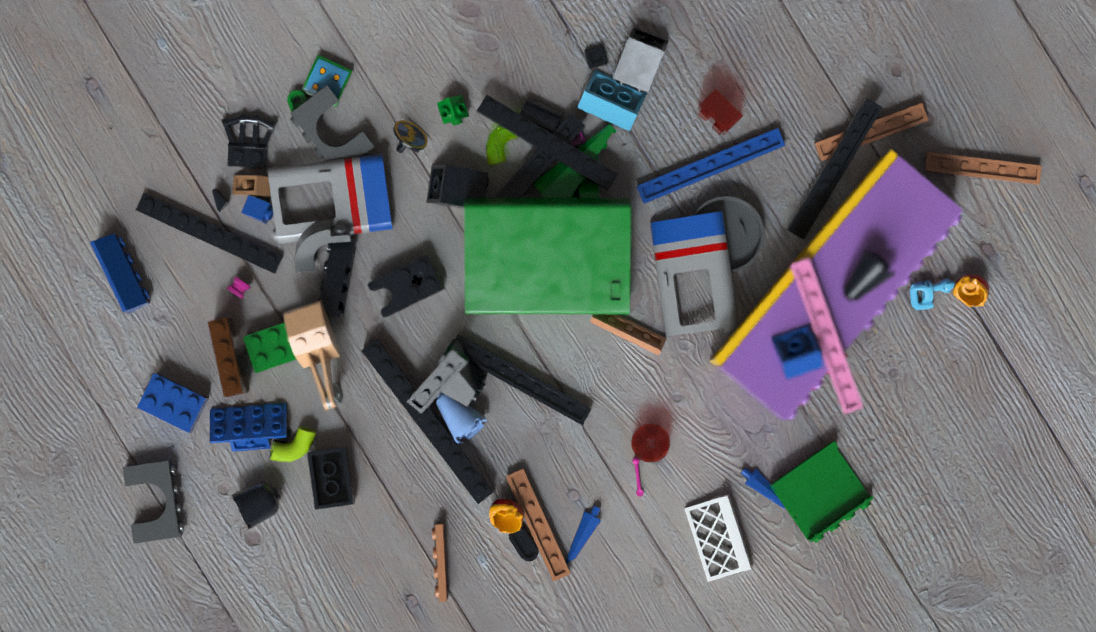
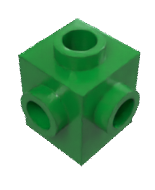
[437,95,469,126]

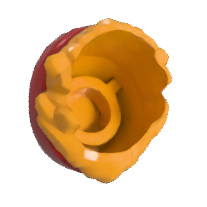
[952,274,989,307]
[489,498,524,534]

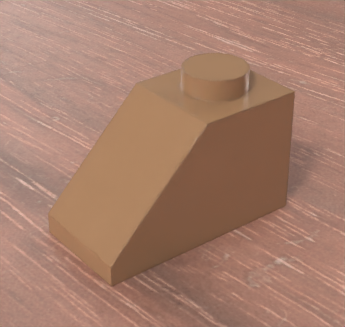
[232,175,271,197]

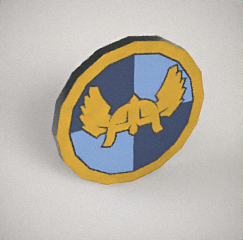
[393,120,428,153]

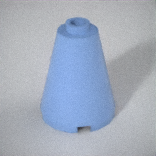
[436,392,487,445]

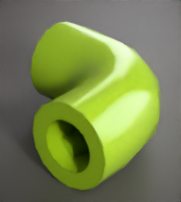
[269,427,316,462]

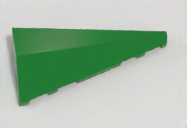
[533,124,616,198]

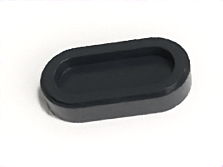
[509,526,538,561]

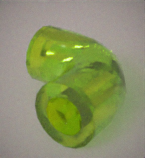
[485,125,519,166]

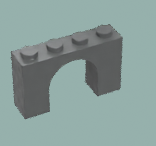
[290,85,374,161]
[122,460,184,544]

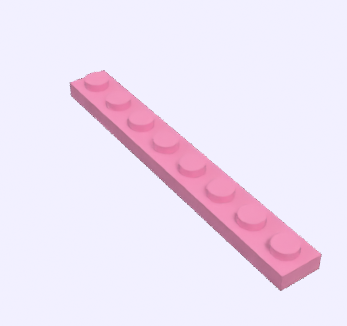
[790,259,863,414]

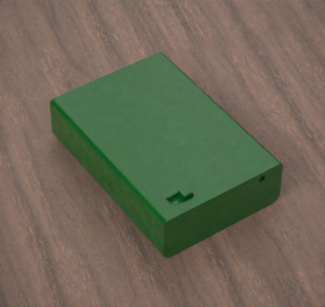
[464,198,631,314]

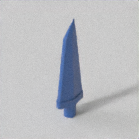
[740,467,785,508]
[565,505,601,564]

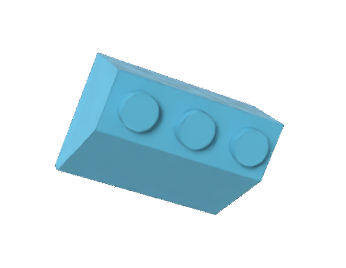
[577,70,647,131]

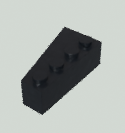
[318,241,357,318]

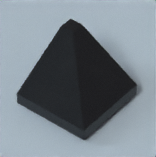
[212,189,229,212]

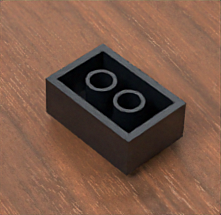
[307,446,355,510]

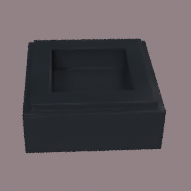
[584,45,608,69]

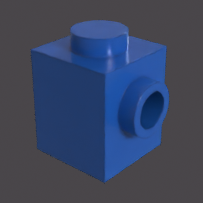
[241,195,274,224]

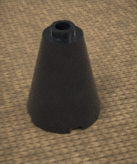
[842,247,896,301]

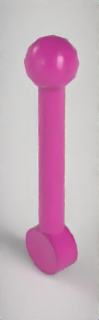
[632,457,644,497]

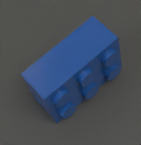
[137,373,209,433]

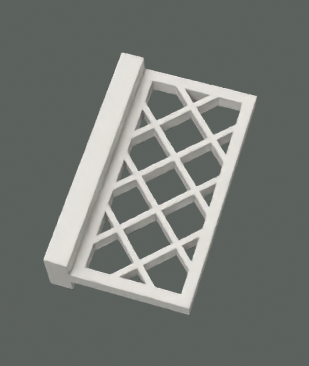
[684,494,753,582]

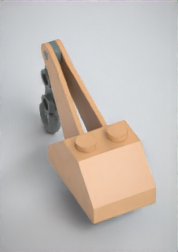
[284,300,342,410]

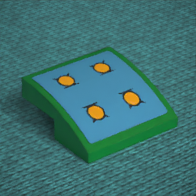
[302,54,353,107]

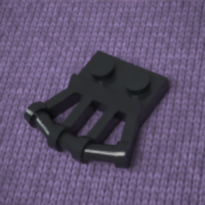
[222,113,277,169]

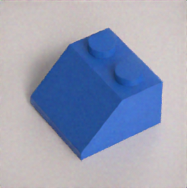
[771,325,824,380]

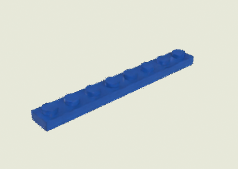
[636,128,785,204]

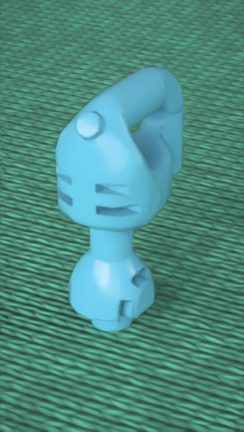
[910,278,955,310]

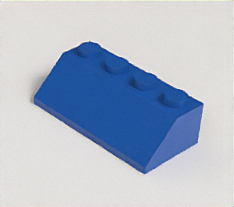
[90,234,150,313]

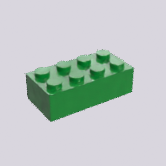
[243,322,297,374]

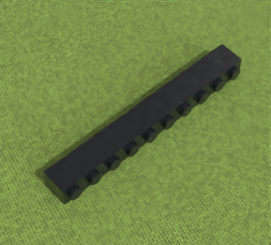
[362,339,494,504]

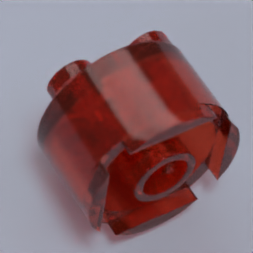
[631,424,670,462]

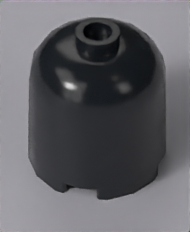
[231,482,281,529]

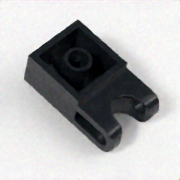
[367,255,443,317]

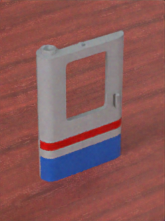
[268,154,393,244]
[650,212,739,337]

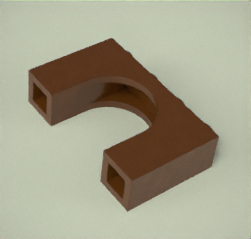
[207,317,248,397]

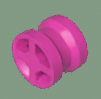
[227,276,251,299]

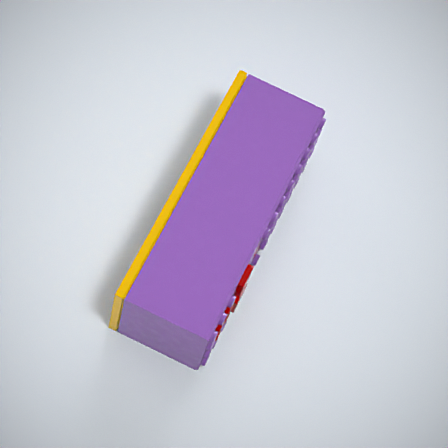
[709,150,963,421]

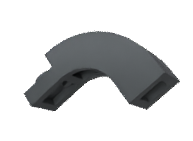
[295,220,351,272]

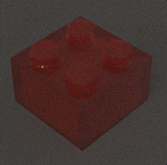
[697,89,743,136]

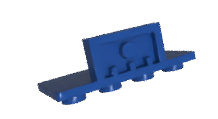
[210,403,287,452]

